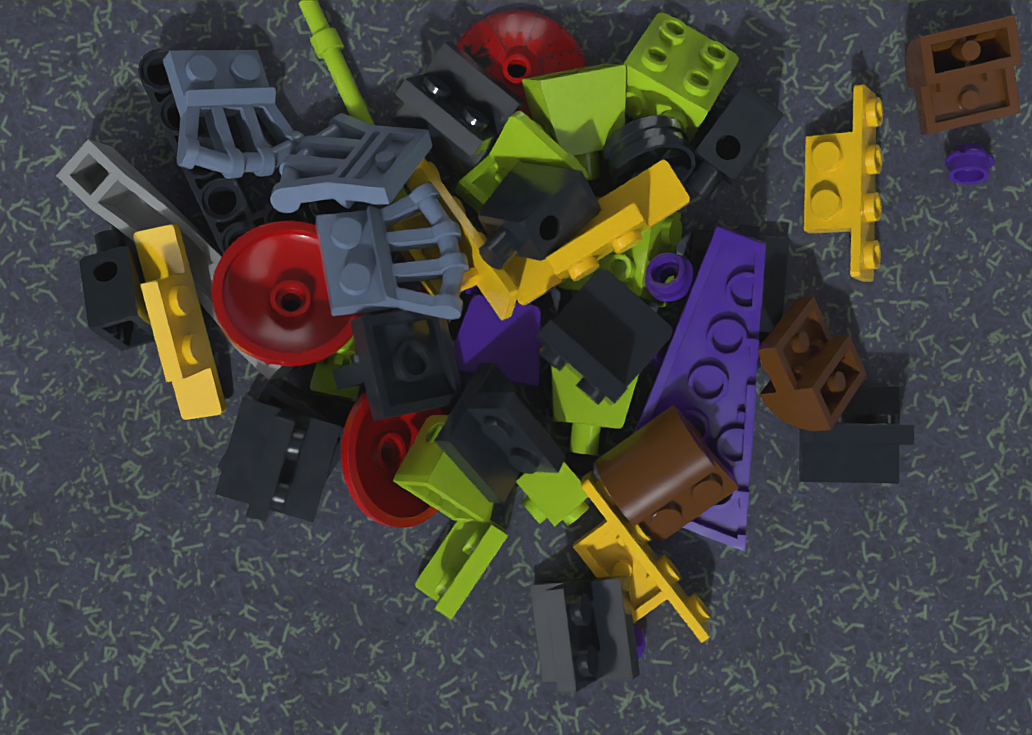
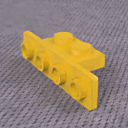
[804,84,883,282]
[386,158,519,320]
[503,160,690,305]
[133,224,227,420]
[573,471,712,643]

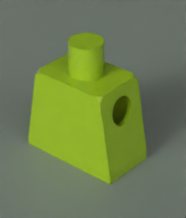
[522,64,627,180]
[550,364,639,456]
[393,415,494,523]

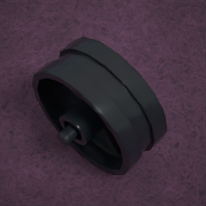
[601,115,695,191]

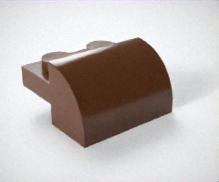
[905,15,1022,134]
[757,296,867,431]
[594,405,739,543]

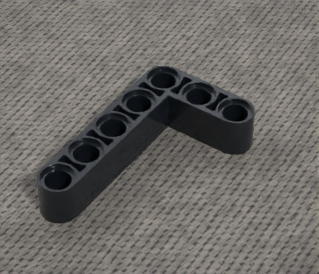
[138,48,358,254]

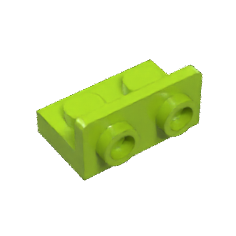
[415,519,508,620]

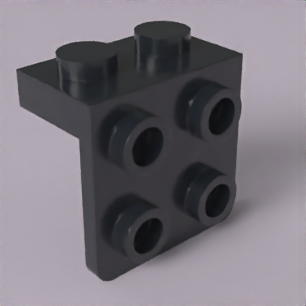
[536,269,673,406]

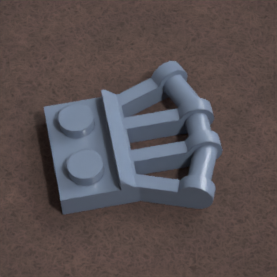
[163,50,305,179]
[270,113,432,213]
[316,183,469,319]

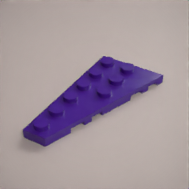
[634,225,766,552]

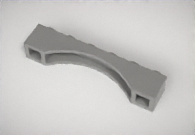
[56,139,294,380]

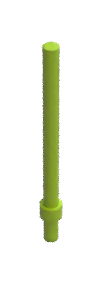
[299,0,407,204]

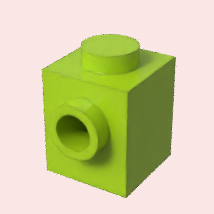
[516,462,589,526]

